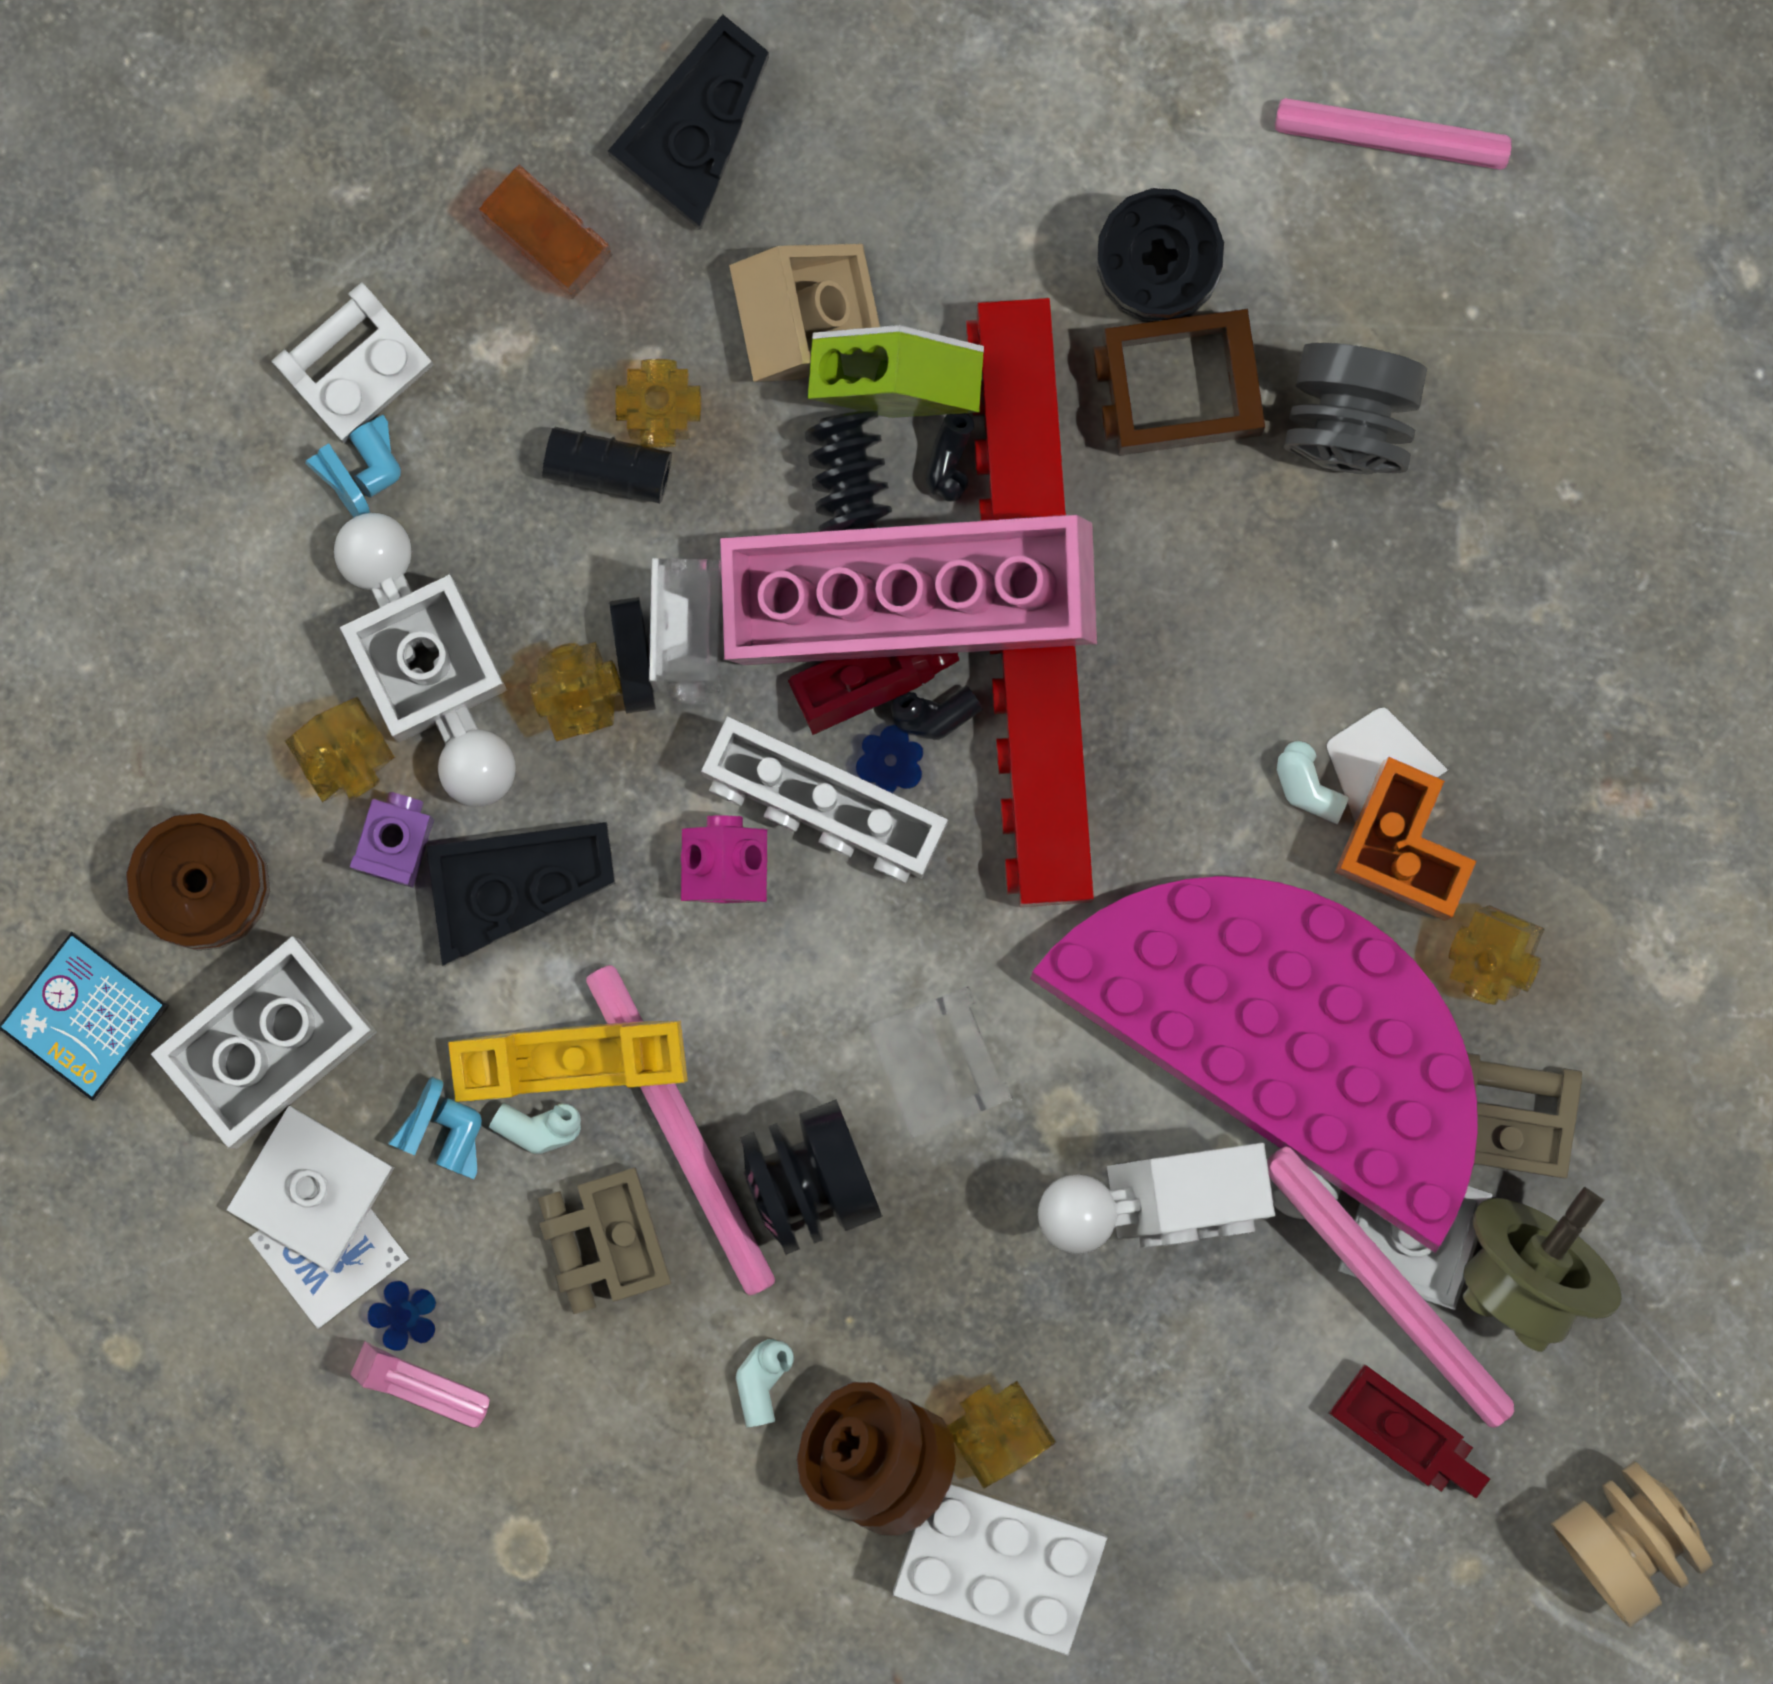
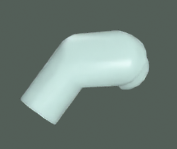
[1276,741,1349,824]
[489,1102,581,1154]

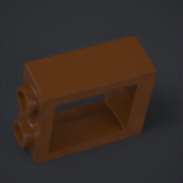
[1093,309,1265,456]

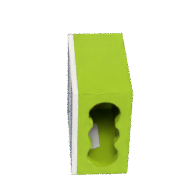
[808,325,984,418]

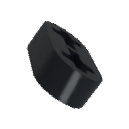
[609,597,656,714]

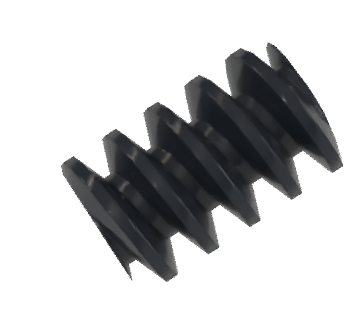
[805,411,892,532]

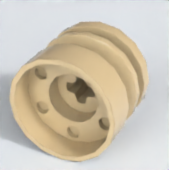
[1551,1461,1713,1628]

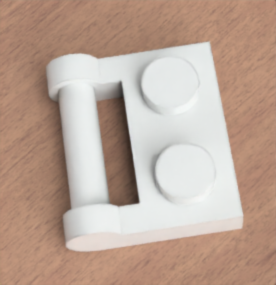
[272,282,434,443]

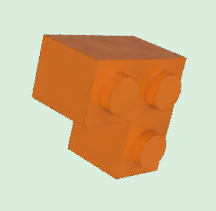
[1334,757,1477,921]

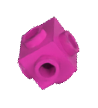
[681,815,768,904]

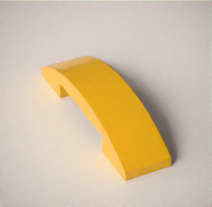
[448,1021,688,1102]

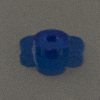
[856,725,924,793]

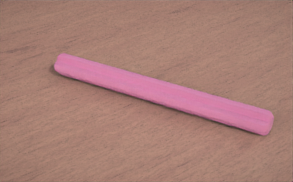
[586,965,775,1296]
[1267,1147,1515,1428]

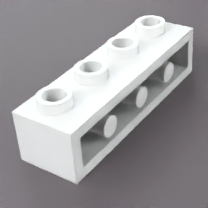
[701,716,948,883]

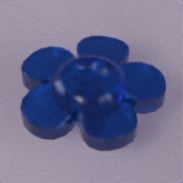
[367,1281,436,1351]

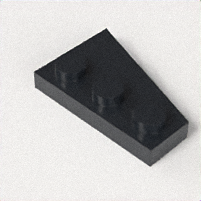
[608,14,769,231]
[427,822,616,967]

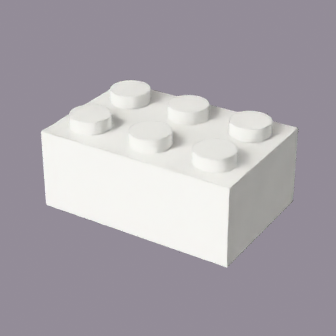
[151,936,377,1149]
[893,1481,1107,1655]

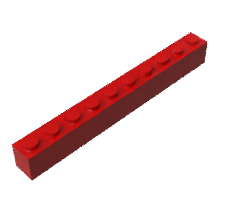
[966,298,1094,908]

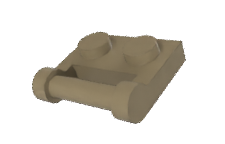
[1467,1053,1582,1179]

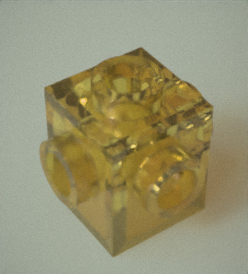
[615,359,701,448]
[530,642,622,742]
[285,696,395,803]
[1448,905,1545,1005]
[947,1381,1056,1489]

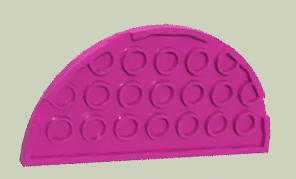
[1030,876,1478,1253]

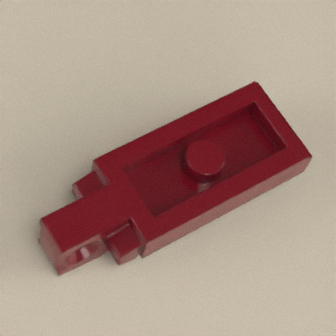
[787,653,960,735]
[1328,1364,1490,1499]

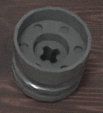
[1284,342,1427,474]

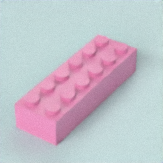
[720,515,1097,665]

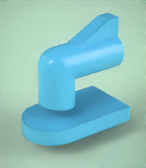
[305,415,401,517]
[388,1077,482,1179]

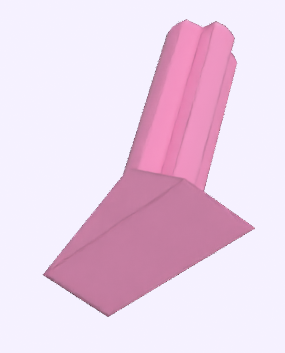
[350,1341,490,1428]

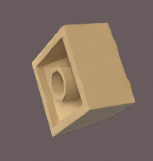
[729,244,880,382]

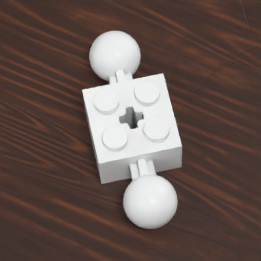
[334,513,516,807]
[1038,1143,1341,1254]

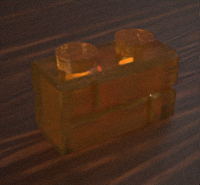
[479,165,612,299]

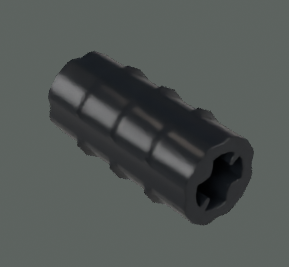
[542,427,672,504]

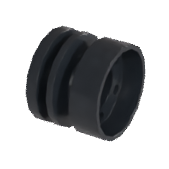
[1097,188,1224,323]
[740,1099,883,1255]

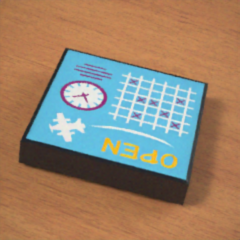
[0,931,170,1101]

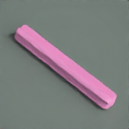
[1275,98,1512,170]

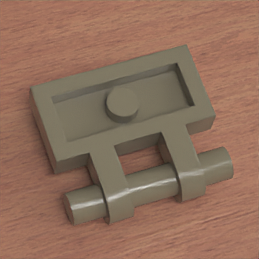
[537,1167,672,1314]

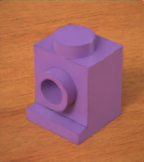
[350,792,434,888]

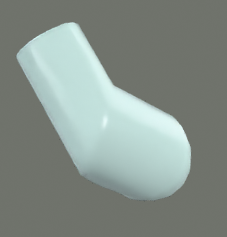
[736,1339,794,1428]

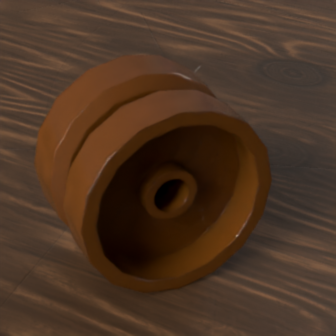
[126,813,270,951]
[797,1382,956,1536]

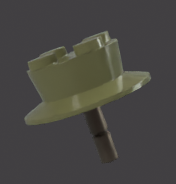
[1463,1186,1622,1352]

